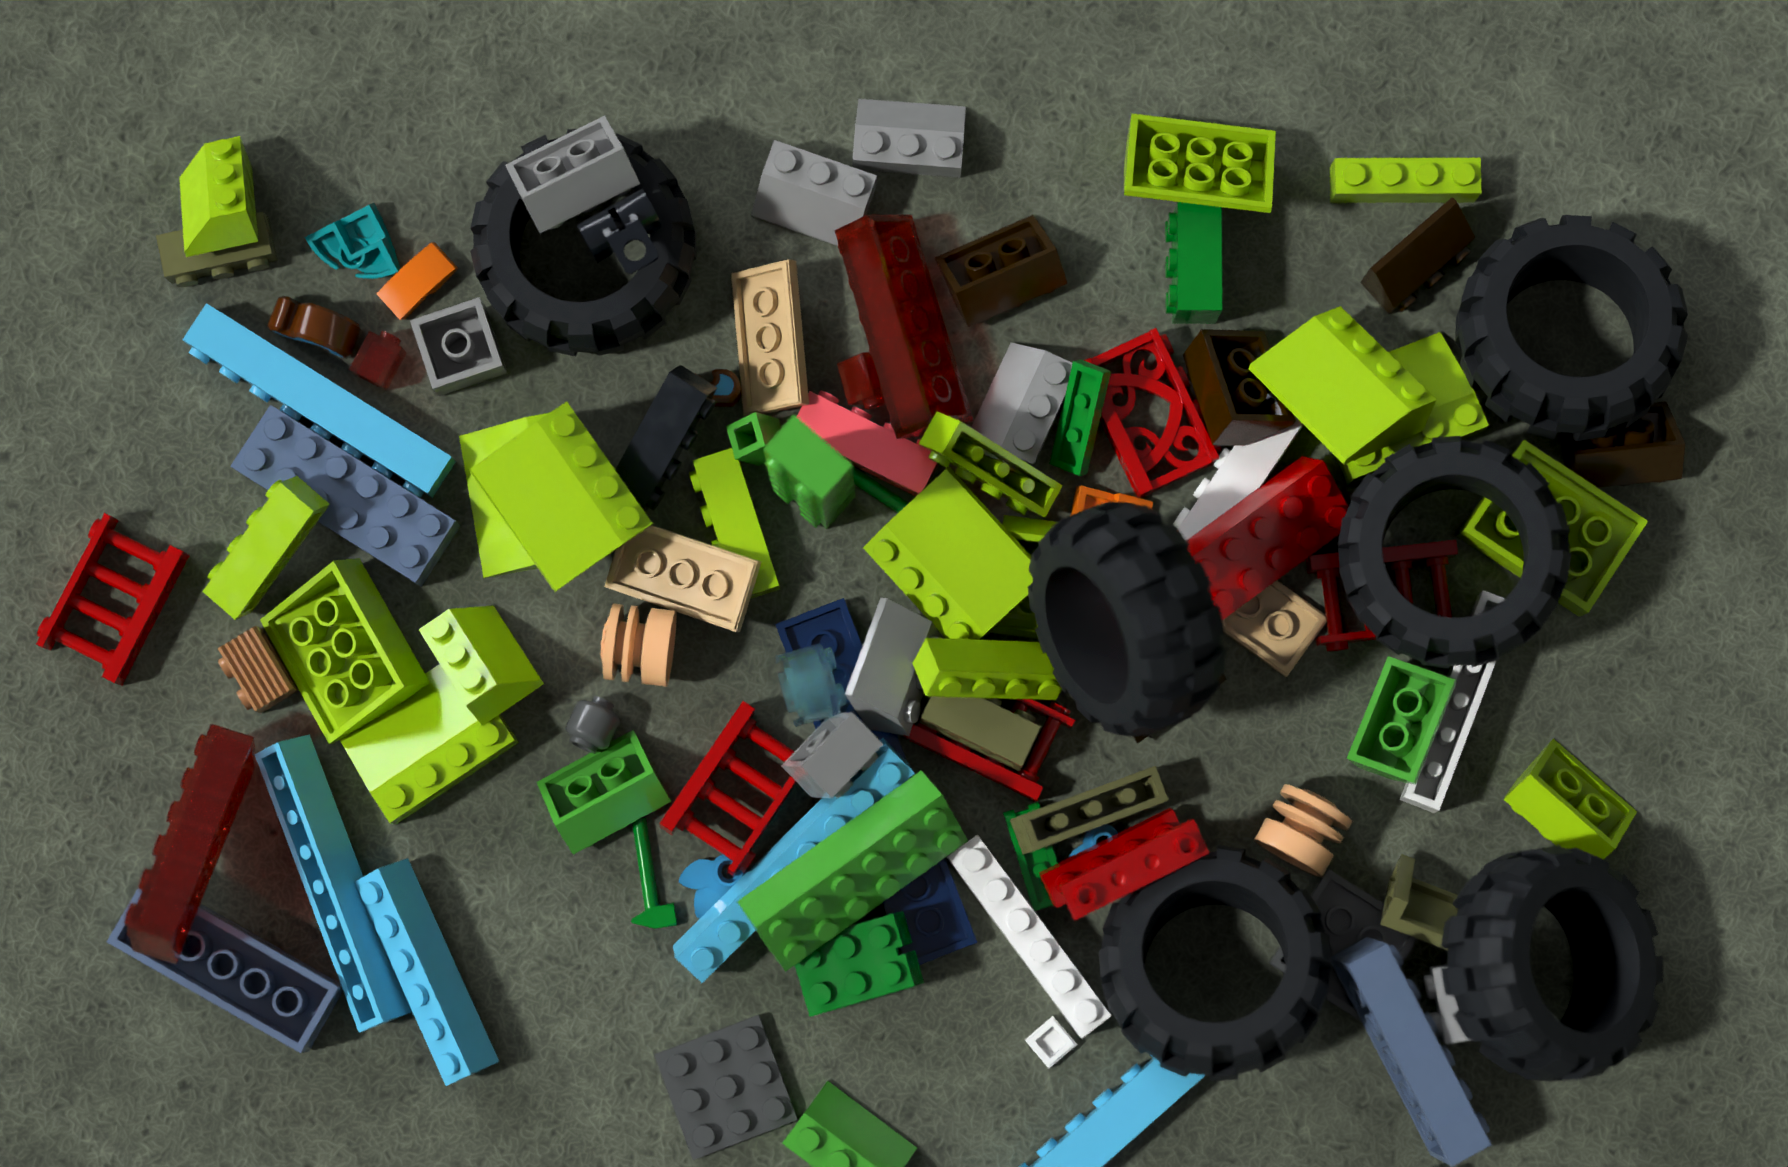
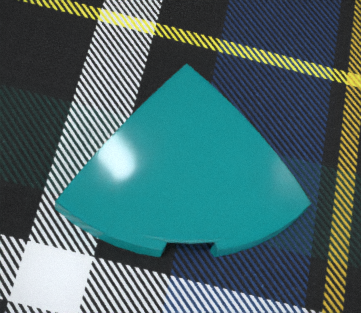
[304,203,400,279]

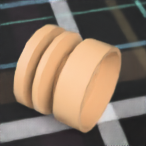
[601,603,677,687]
[1254,784,1353,878]

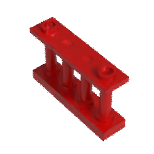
[36,513,190,686]
[1306,540,1458,652]
[903,699,1075,802]
[659,701,797,877]
[1039,808,1209,921]

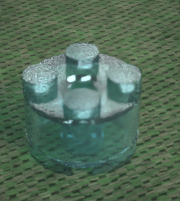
[775,643,847,727]

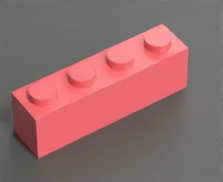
[797,390,939,497]

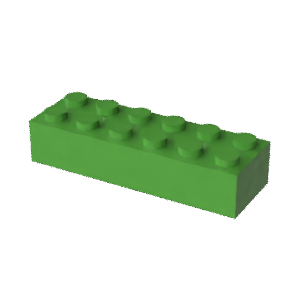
[763,415,855,529]
[737,771,968,972]

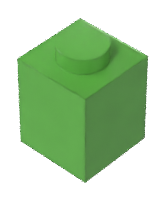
[726,412,781,466]

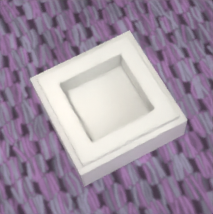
[1025,1016,1077,1068]

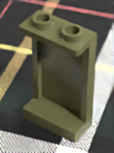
[1381,854,1458,950]

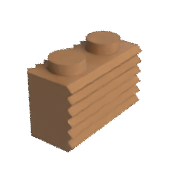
[218,626,299,714]

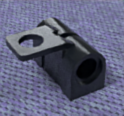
[577,189,662,274]

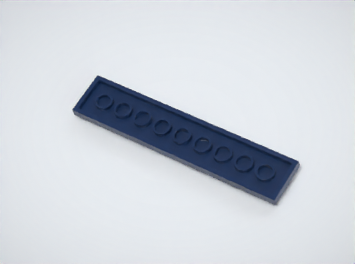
[775,598,977,965]

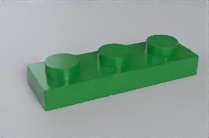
[1049,359,1111,476]

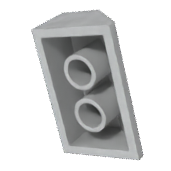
[852,99,966,178]
[505,116,640,233]
[751,140,877,251]
[971,342,1072,466]
[845,598,942,736]

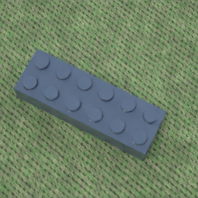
[230,405,461,587]
[107,876,343,1053]
[1331,937,1491,1167]

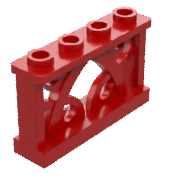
[1084,328,1222,498]

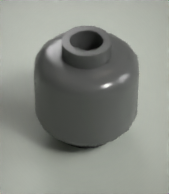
[565,696,620,754]

